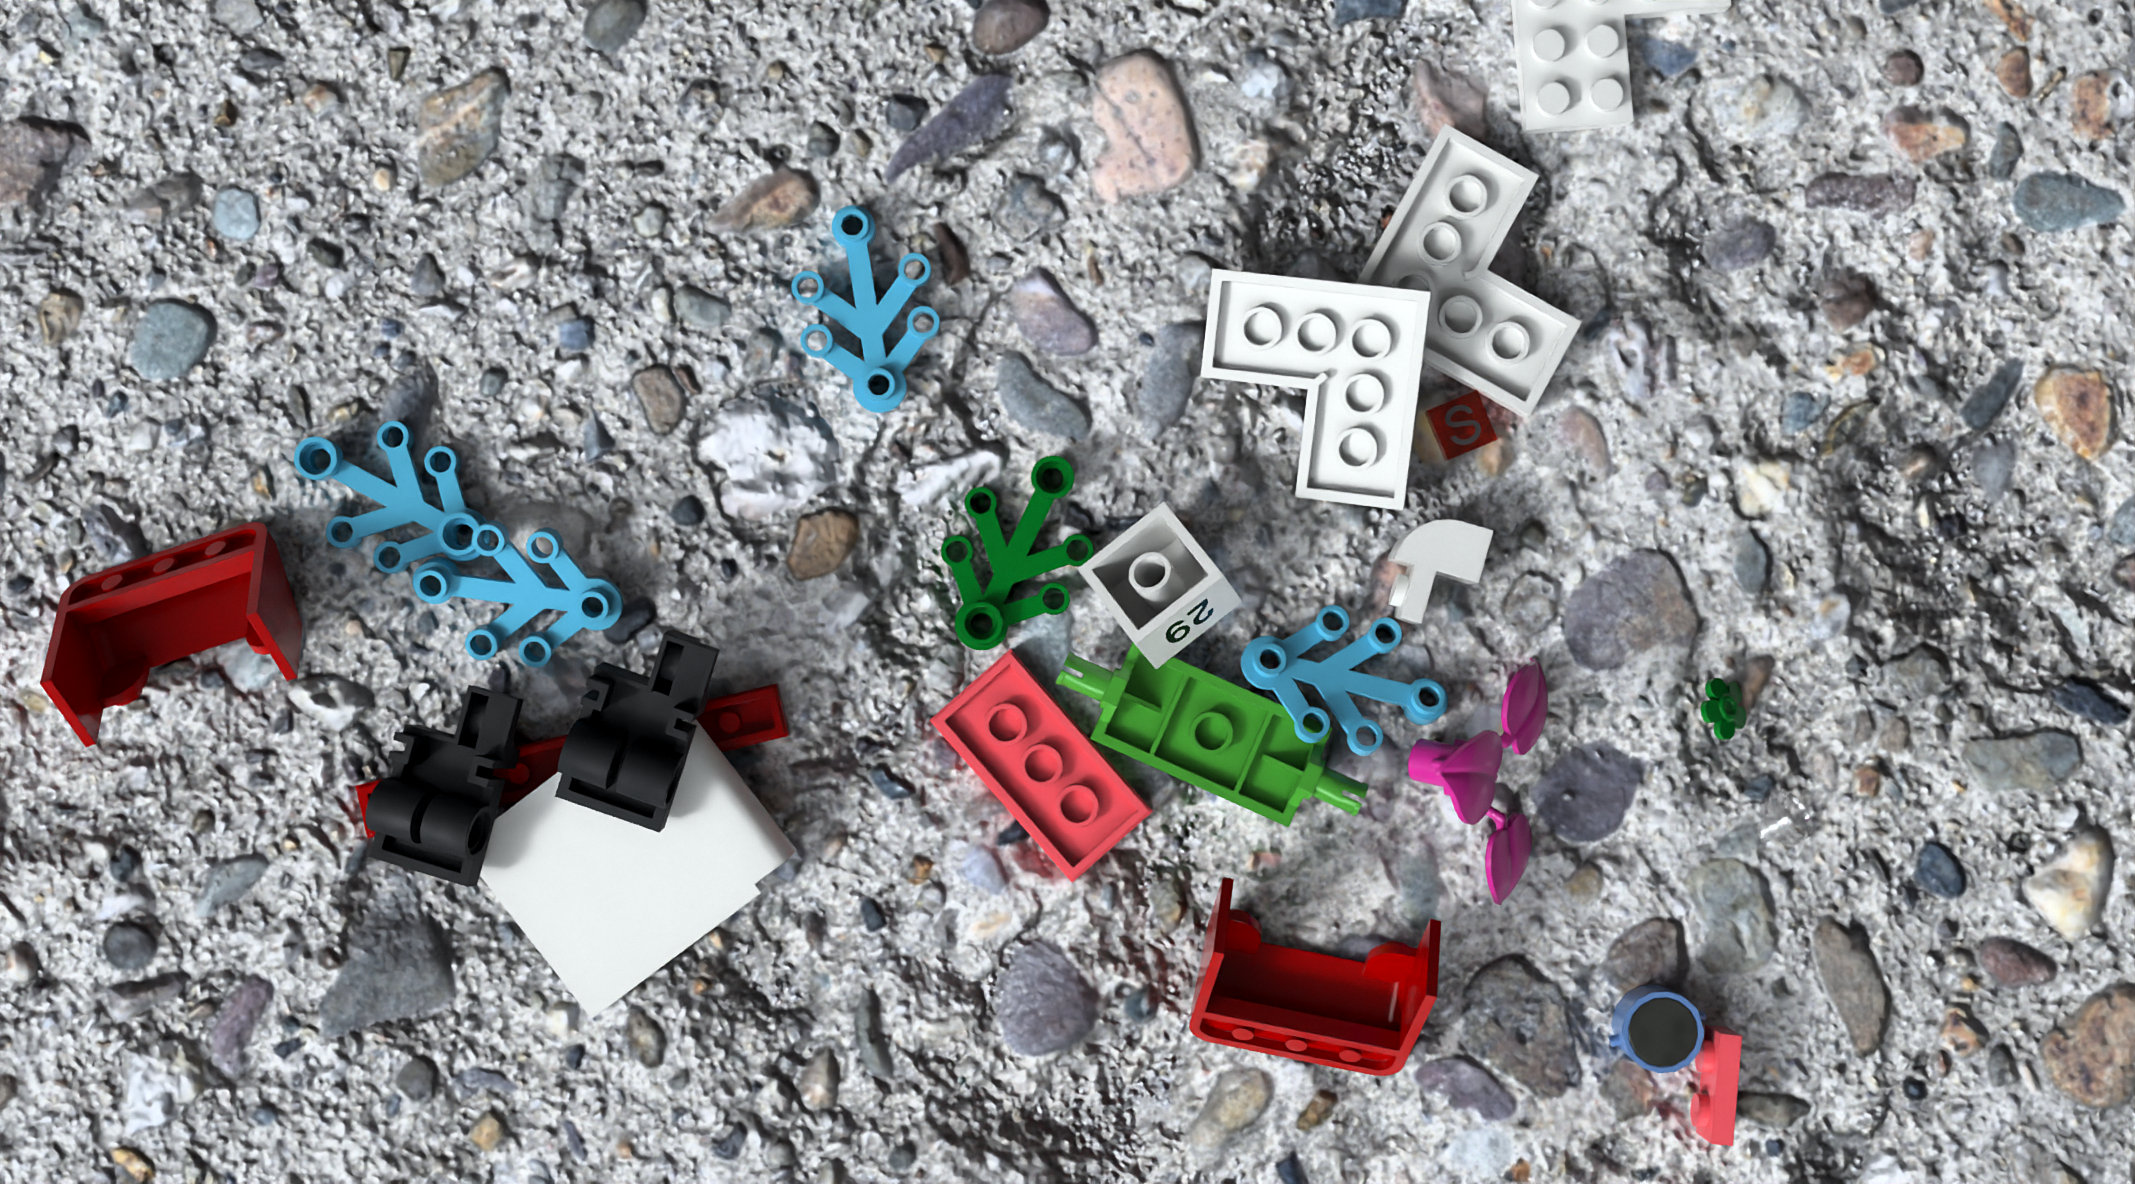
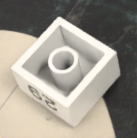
[1078,501,1243,669]

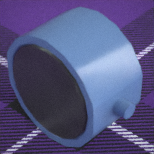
[1608,984,1706,1073]

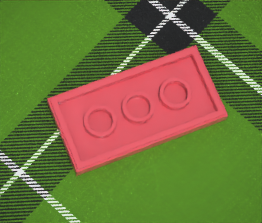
[929,649,1153,883]

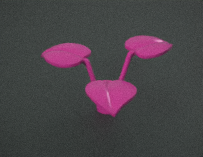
[1408,658,1548,905]

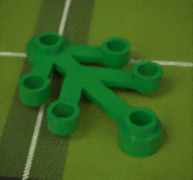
[941,456,1094,650]

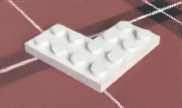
[1511,0,1731,135]
[1355,124,1582,419]
[1201,268,1432,510]

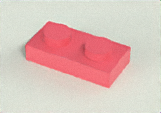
[1690,1025,1742,1146]

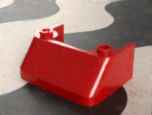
[40,522,303,747]
[1189,877,1441,1076]

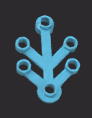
[791,205,941,413]
[294,421,491,574]
[412,520,624,668]
[1241,605,1448,756]

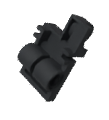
[555,630,720,833]
[365,685,524,887]

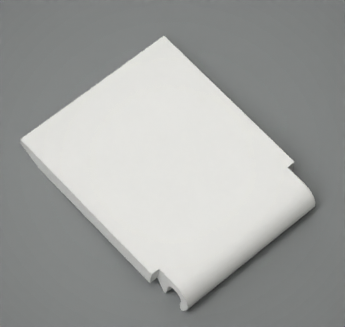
[480,719,797,1019]

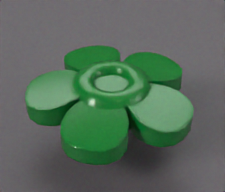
[1700,678,1747,740]

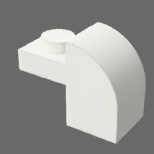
[1387,519,1494,624]

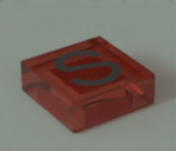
[1425,390,1498,461]

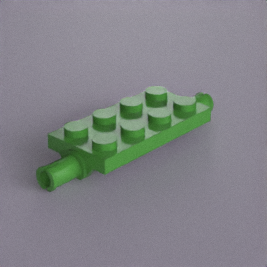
[1056,642,1369,827]

